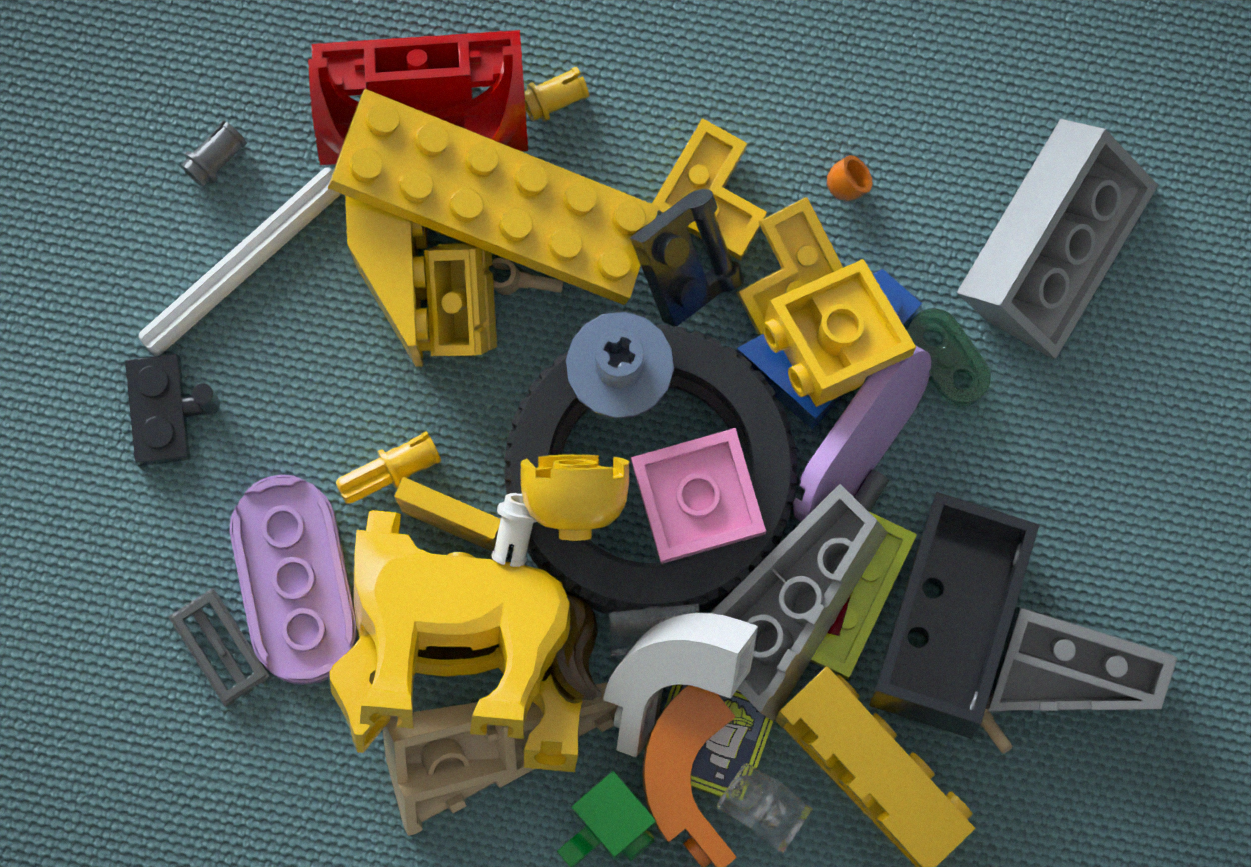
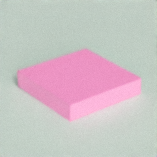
[631,428,766,564]

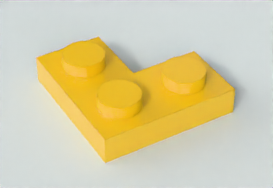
[652,118,767,261]
[736,197,843,336]

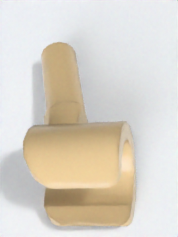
[492,258,563,295]
[980,697,1013,754]

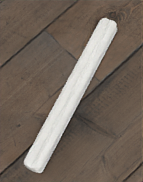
[138,167,341,356]

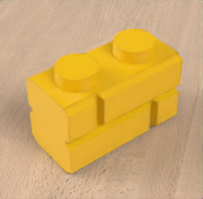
[424,243,497,356]

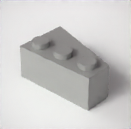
[986,606,1178,711]

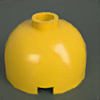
[521,455,629,541]

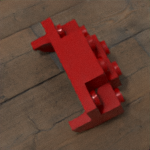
[308,30,528,165]

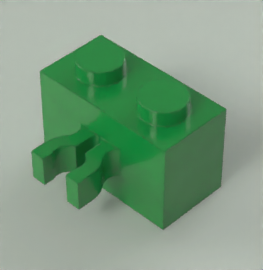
[557,771,656,867]

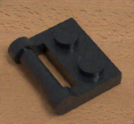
[630,189,744,327]

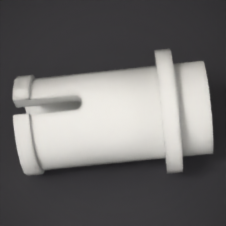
[491,493,537,567]

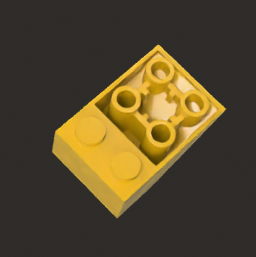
[345,195,430,367]

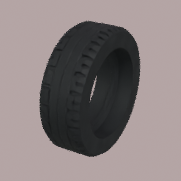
[504,324,797,622]

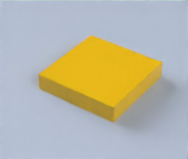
[394,477,500,551]

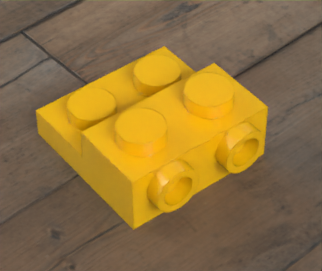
[762,259,916,407]

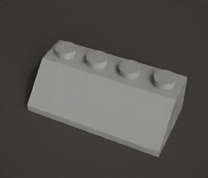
[957,119,1158,359]

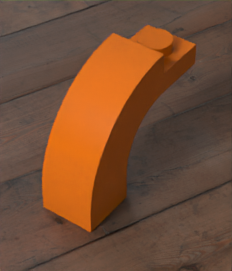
[642,685,737,867]

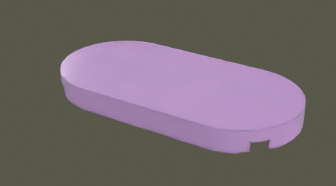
[793,345,932,522]
[230,475,358,685]

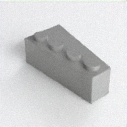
[711,484,888,721]

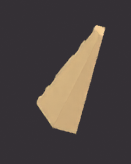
[383,683,618,836]

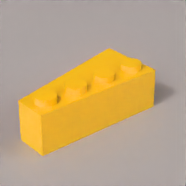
[775,666,975,867]

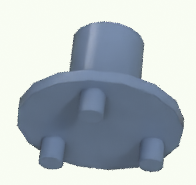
[566,312,674,419]

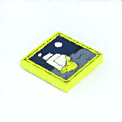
[665,684,773,806]

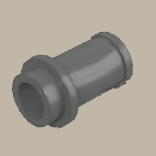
[181,120,247,187]

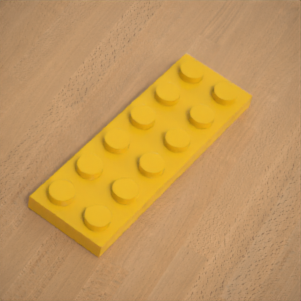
[328,89,659,305]

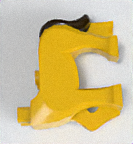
[329,510,602,772]

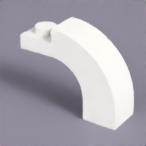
[603,613,758,757]

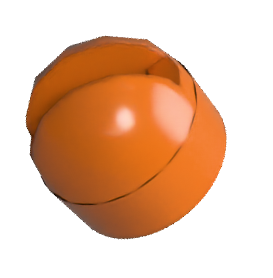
[826,155,873,202]

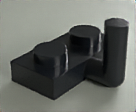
[125,354,220,466]

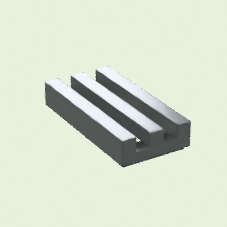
[168,588,271,707]

